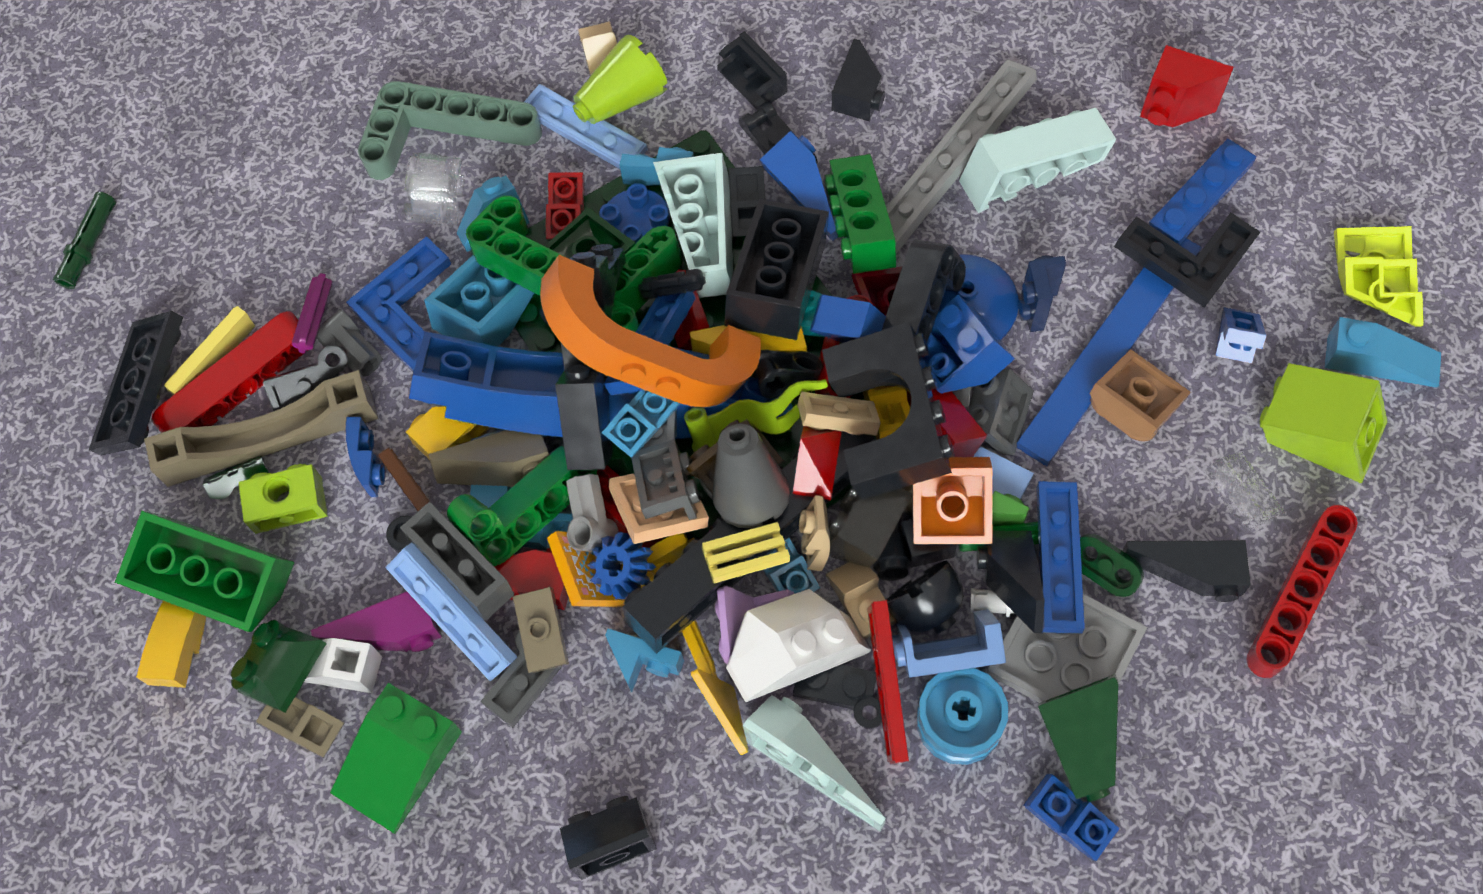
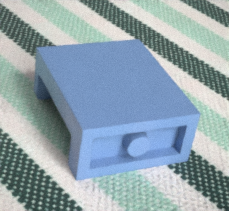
[892,609,1006,678]

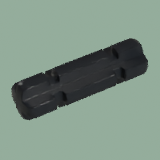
[638,269,706,299]

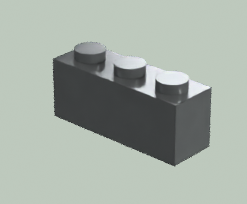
[400,502,515,621]

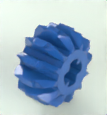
[587,532,656,600]

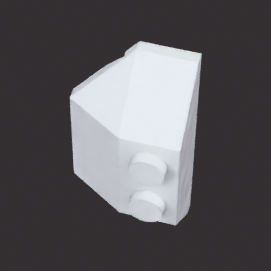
[726,589,871,702]

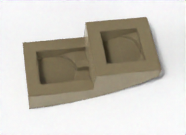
[256,697,345,758]

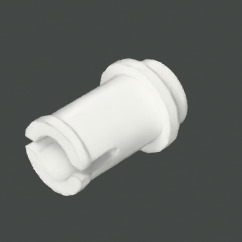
[971,588,1015,618]

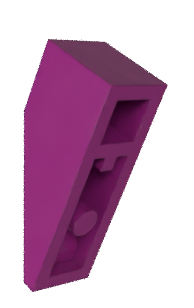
[310,592,442,652]

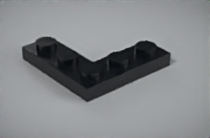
[1114,212,1260,308]

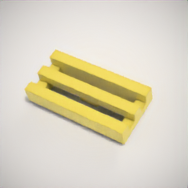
[702,522,790,583]

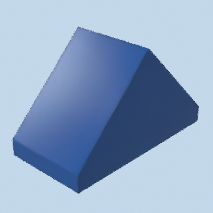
[810,295,886,343]

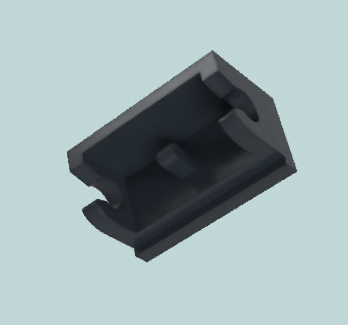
[717,31,787,111]

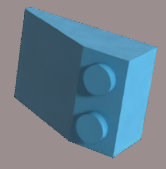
[424,255,534,347]

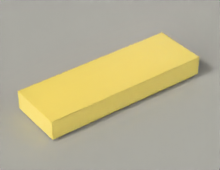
[164,306,255,396]

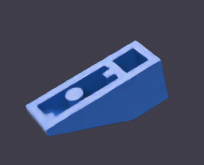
[760,131,838,241]

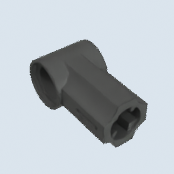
[316,309,383,377]

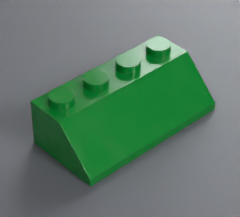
[114,511,294,632]

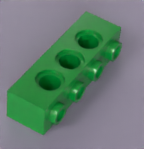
[824,154,896,274]

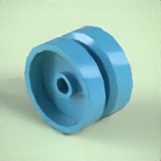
[917,668,1008,765]

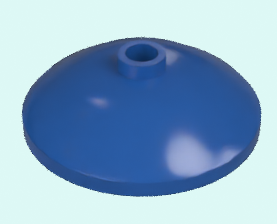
[938,254,1019,340]

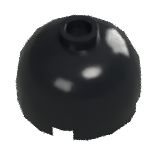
[886,560,964,634]

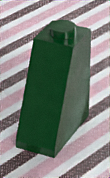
[1038,674,1119,802]

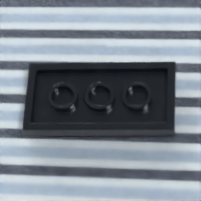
[89,311,183,456]

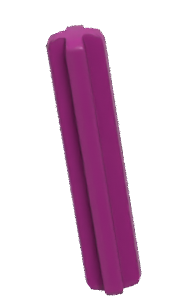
[292,273,332,353]

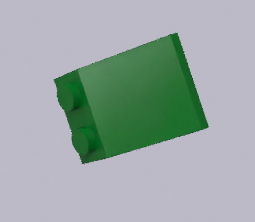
[330,683,462,834]

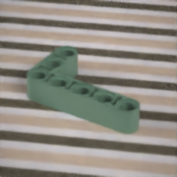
[358,81,542,180]

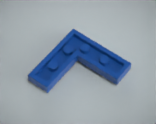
[346,236,451,372]

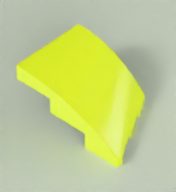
[1334,226,1423,327]

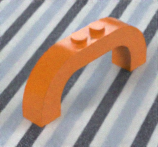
[540,255,761,407]

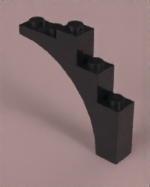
[555,244,626,470]

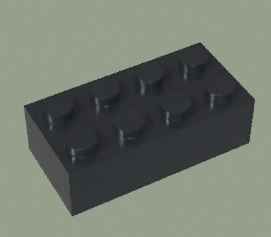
[724,199,829,340]

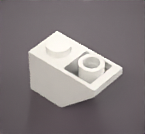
[304,638,382,693]

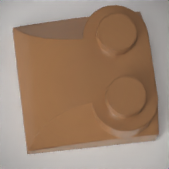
[1090,349,1191,441]

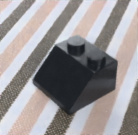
[560,796,657,880]

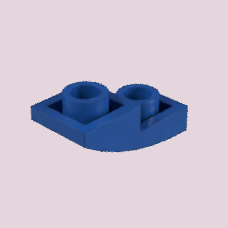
[346,417,385,497]
[1023,774,1120,861]

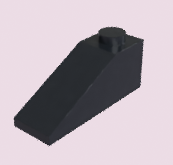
[977,531,1045,633]
[1122,540,1251,602]

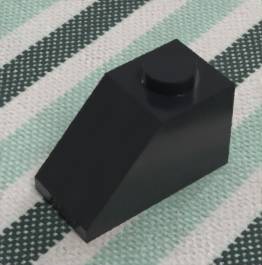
[831,39,885,122]

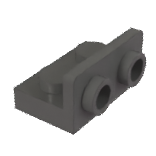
[968,368,1034,455]
[631,439,700,520]

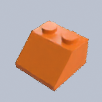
[913,457,993,544]

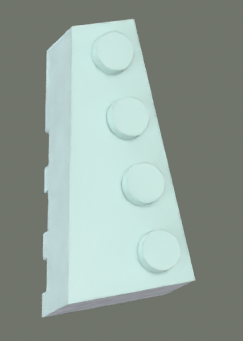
[959,108,1116,213]
[653,153,733,298]

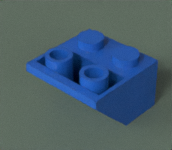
[923,294,1015,393]

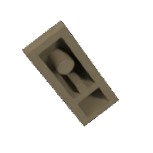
[428,430,549,487]

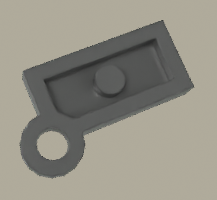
[480,631,562,728]

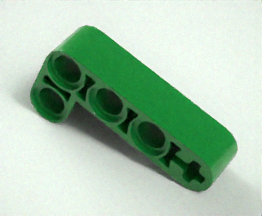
[466,195,567,296]
[611,226,683,332]
[447,446,597,566]

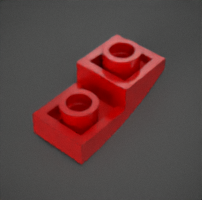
[546,172,585,240]

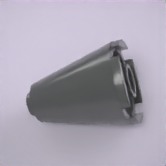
[712,424,790,528]

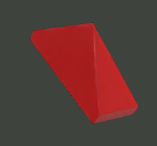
[793,426,842,500]

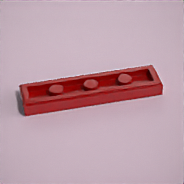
[867,600,909,764]

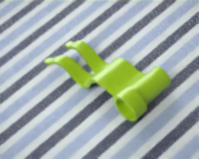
[684,379,828,452]

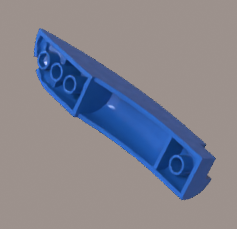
[409,331,793,439]

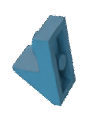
[605,628,684,692]

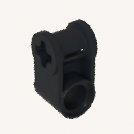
[751,350,824,400]

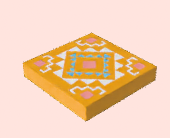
[547,531,626,607]

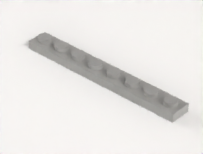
[886,59,1037,254]

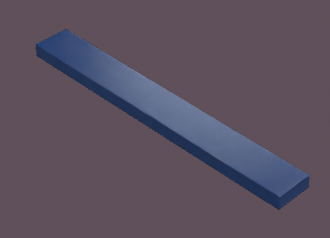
[1017,238,1202,467]

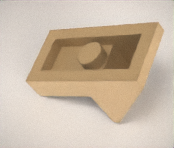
[578,21,617,76]
[826,557,897,639]

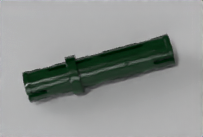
[53,192,117,289]

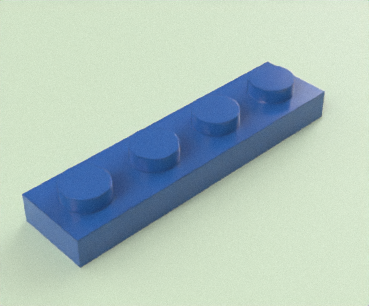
[1149,138,1257,245]
[604,289,696,395]
[1036,481,1085,634]

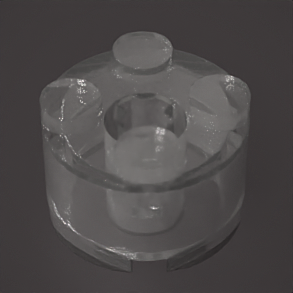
[404,152,465,226]

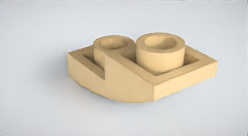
[799,495,830,571]

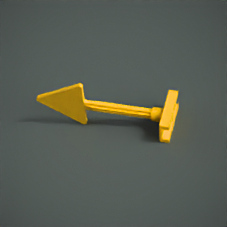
[620,533,749,755]

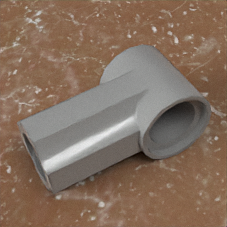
[566,474,618,552]

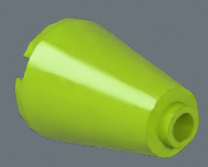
[572,35,667,124]

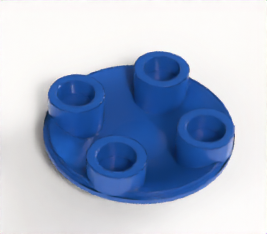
[600,183,670,243]

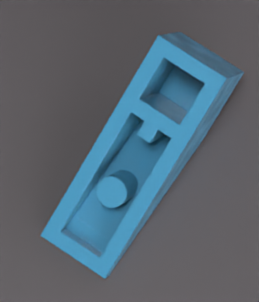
[1325,317,1441,388]

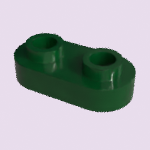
[1080,534,1144,597]

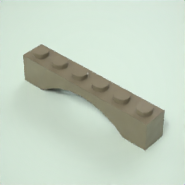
[144,370,378,487]

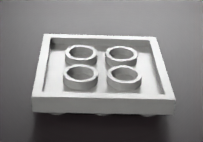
[987,594,1148,703]

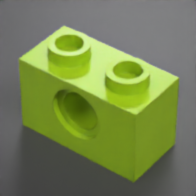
[239,464,328,534]

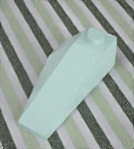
[743,695,886,831]

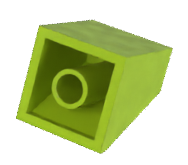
[1260,363,1387,483]

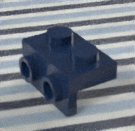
[1018,255,1066,332]

